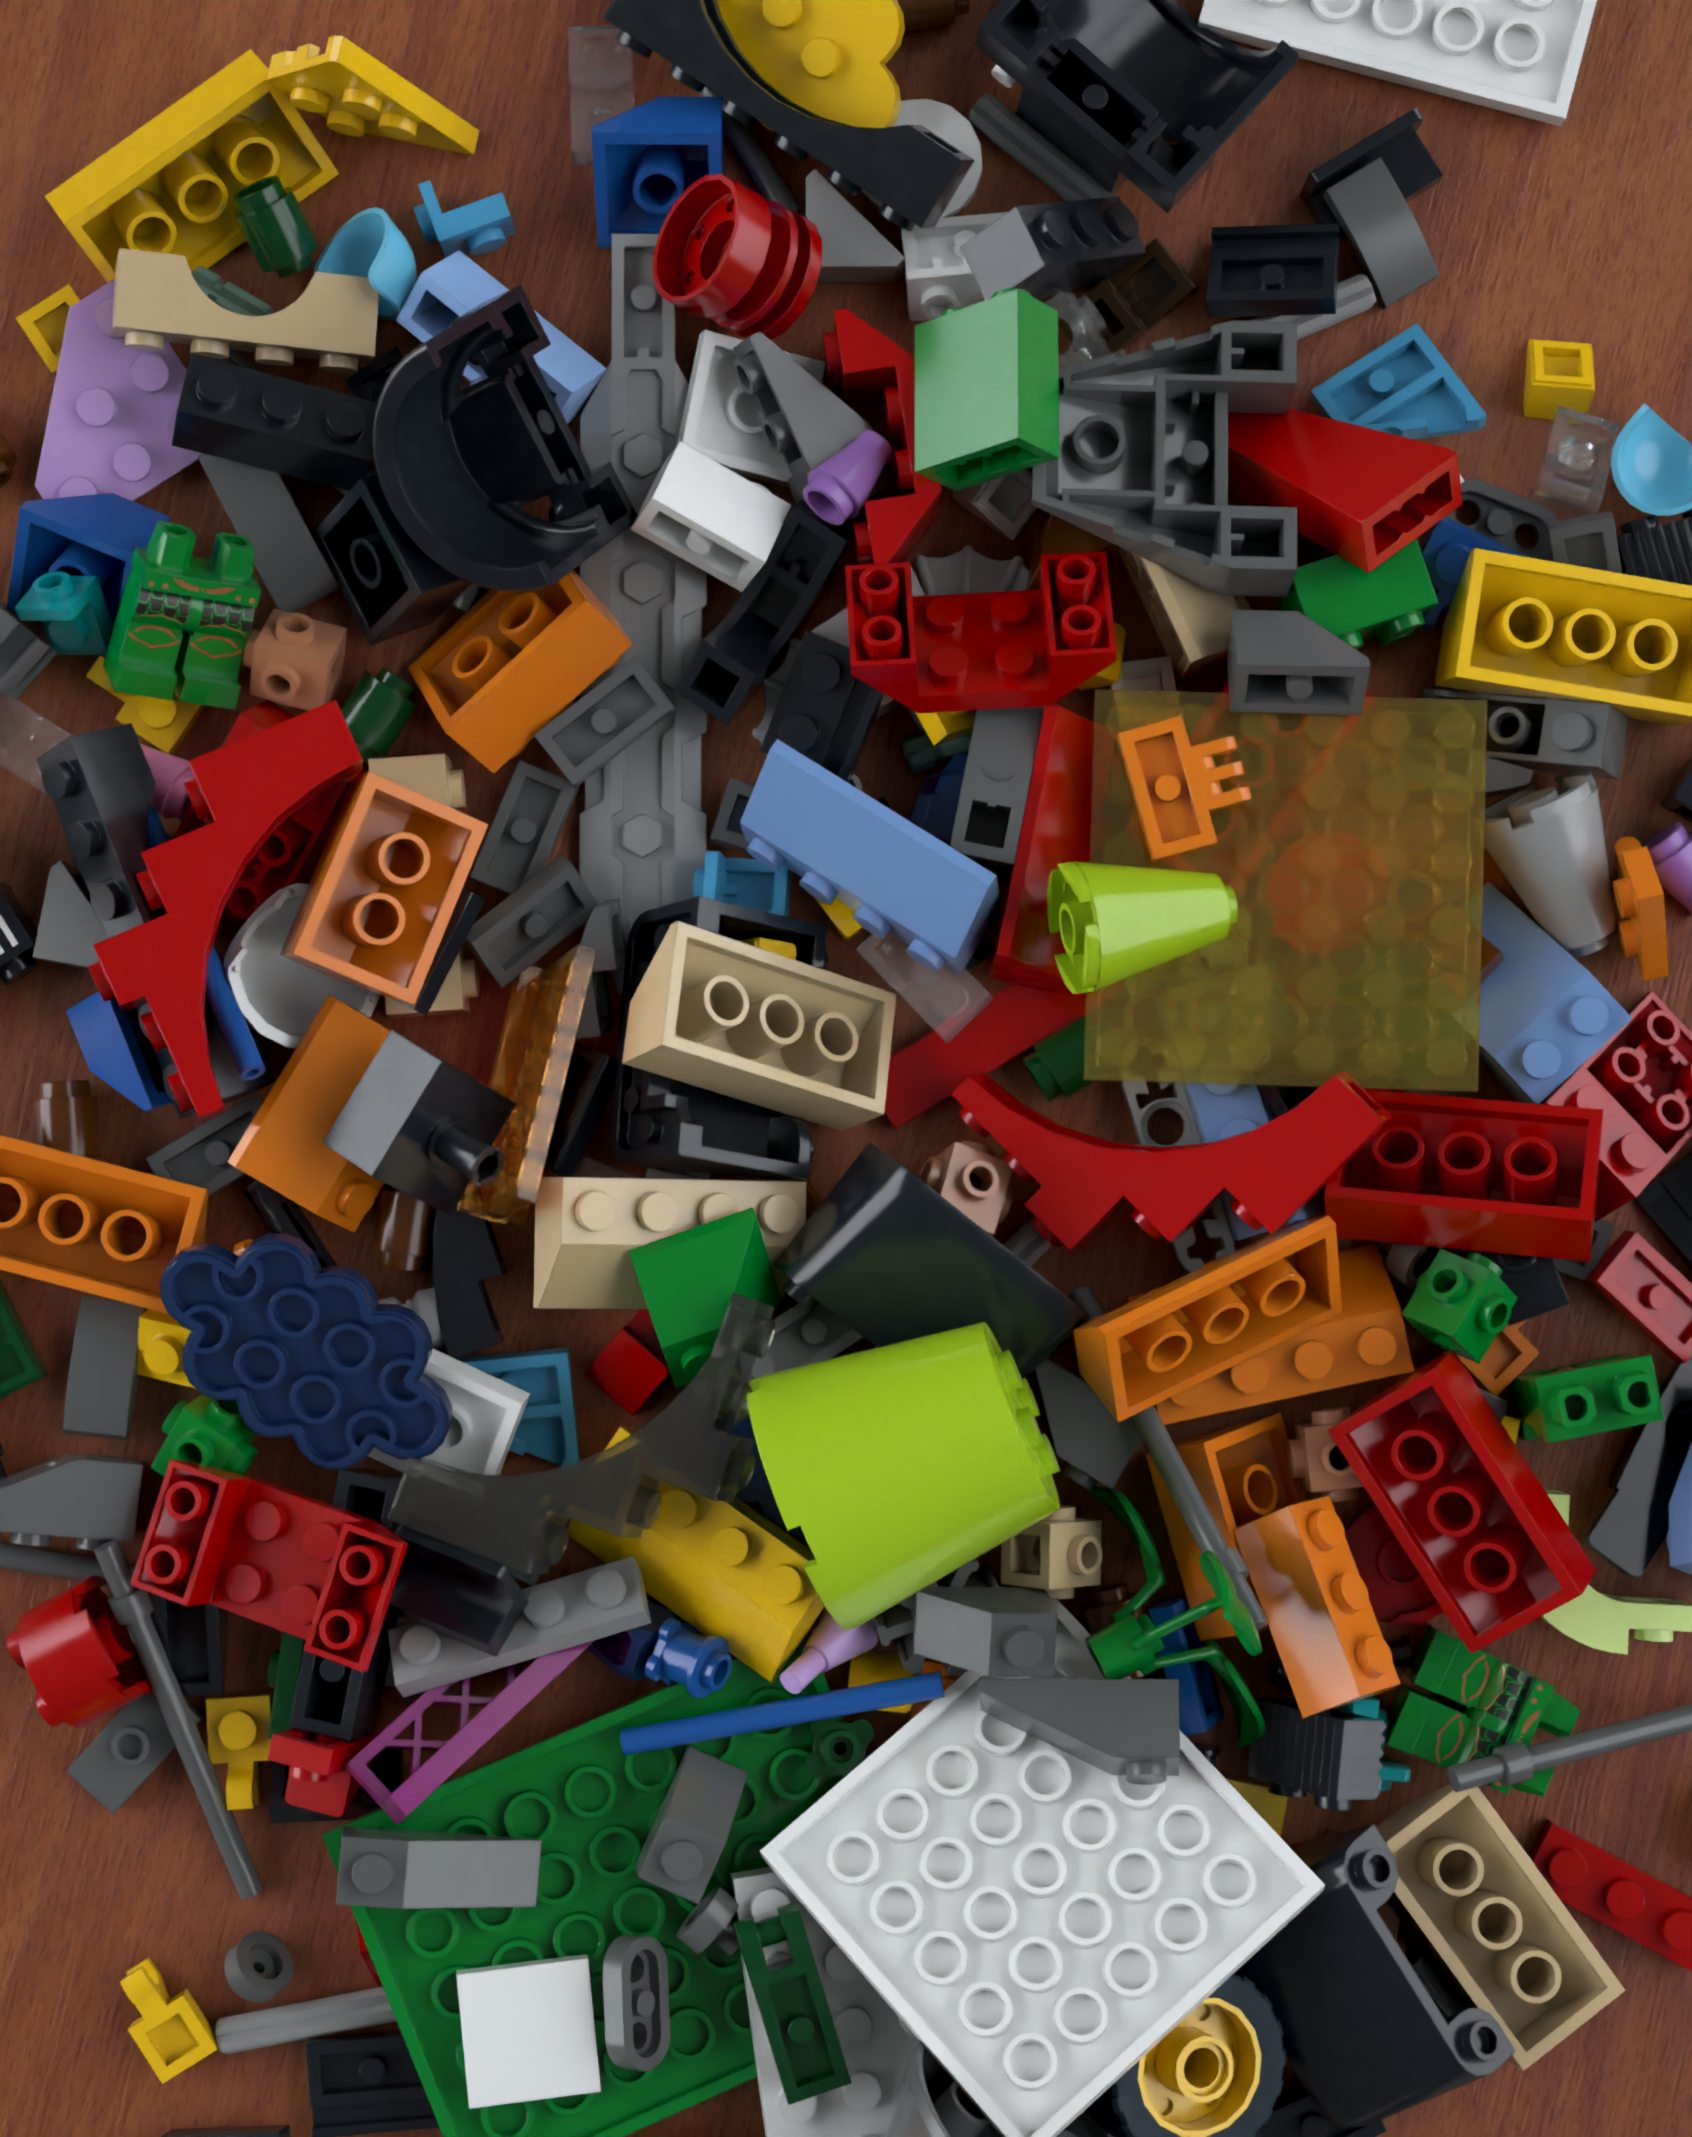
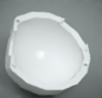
[223,883,380,1048]

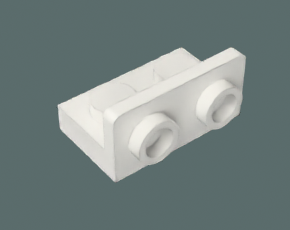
[901,212,1007,321]

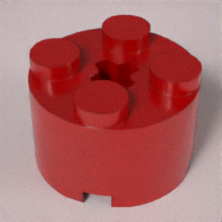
[6,1575,152,1728]

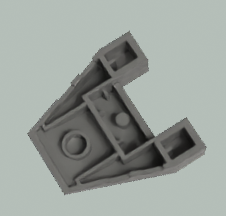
[1032,320,1297,597]

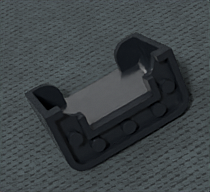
[610,896,828,1181]
[773,1142,1090,1379]
[1236,1824,1515,2128]

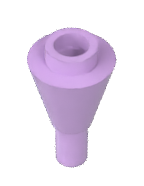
[780,1608,878,1694]

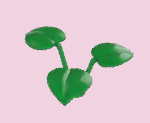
[1085,1487,1265,1747]

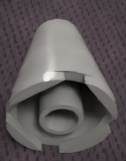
[1471,771,1617,957]

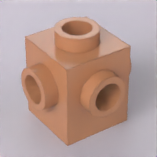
[243,608,347,711]
[918,1141,1014,1236]
[1287,1407,1364,1502]

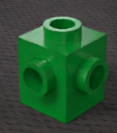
[1402,1249,1518,1364]
[150,1394,258,1477]

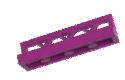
[345,1640,595,1825]

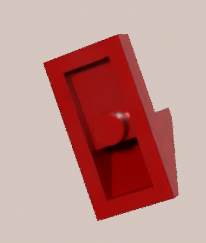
[585,1309,670,1416]
[267,1728,379,1817]

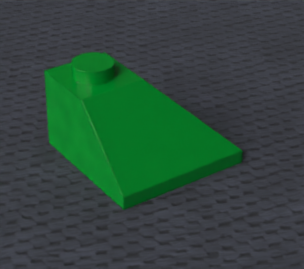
[628,1207,780,1388]

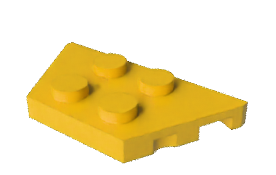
[267,35,480,155]

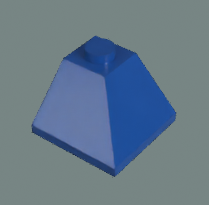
[592,96,724,248]
[7,493,171,624]
[66,991,173,1112]

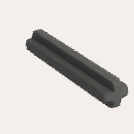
[968,93,1126,206]

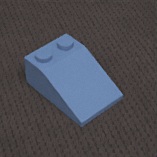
[1402,882,1632,1104]

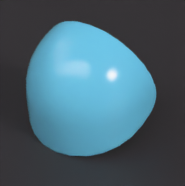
[314,207,417,321]
[1611,403,1692,516]

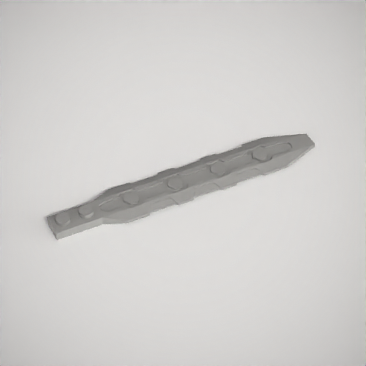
[579,234,707,995]

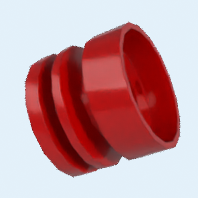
[653,174,822,340]

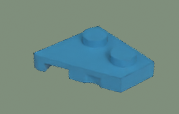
[1311,323,1487,440]
[455,1347,582,1473]

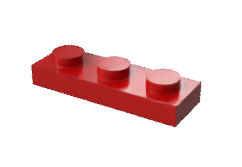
[1528,1819,1692,1972]

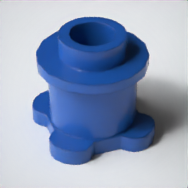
[645,1617,732,1699]

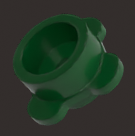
[805,1718,874,1778]

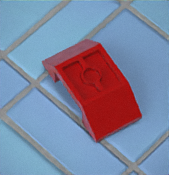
[823,308,942,565]
[845,551,1117,713]
[130,1459,408,1672]

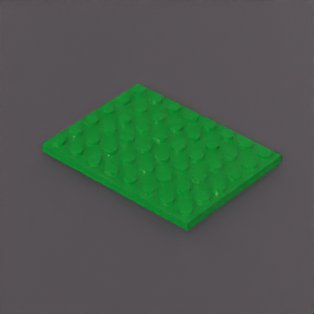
[322,1633,846,2137]

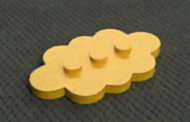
[717,0,905,131]

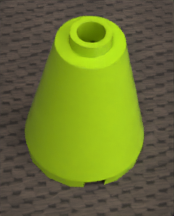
[1047,861,1238,994]

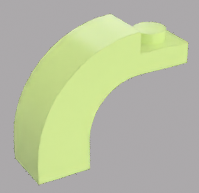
[1539,1489,1692,1655]

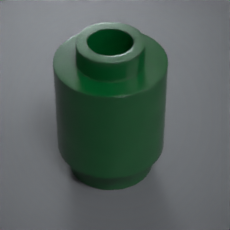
[233,176,319,278]
[340,667,418,764]
[1022,1014,1122,1102]

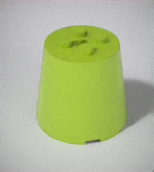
[747,1322,1060,1630]

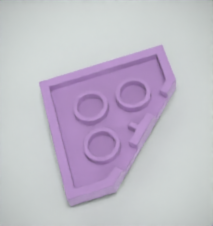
[35,279,203,502]

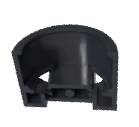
[975,0,1299,213]
[373,285,637,592]

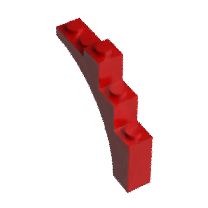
[88,700,363,1122]
[951,1071,1392,1250]

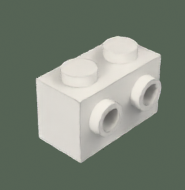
[631,441,791,592]

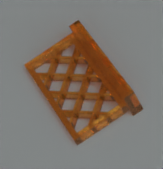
[457,944,597,1228]

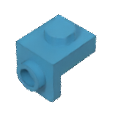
[413,180,517,257]
[693,851,792,917]

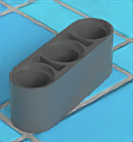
[198,454,340,612]

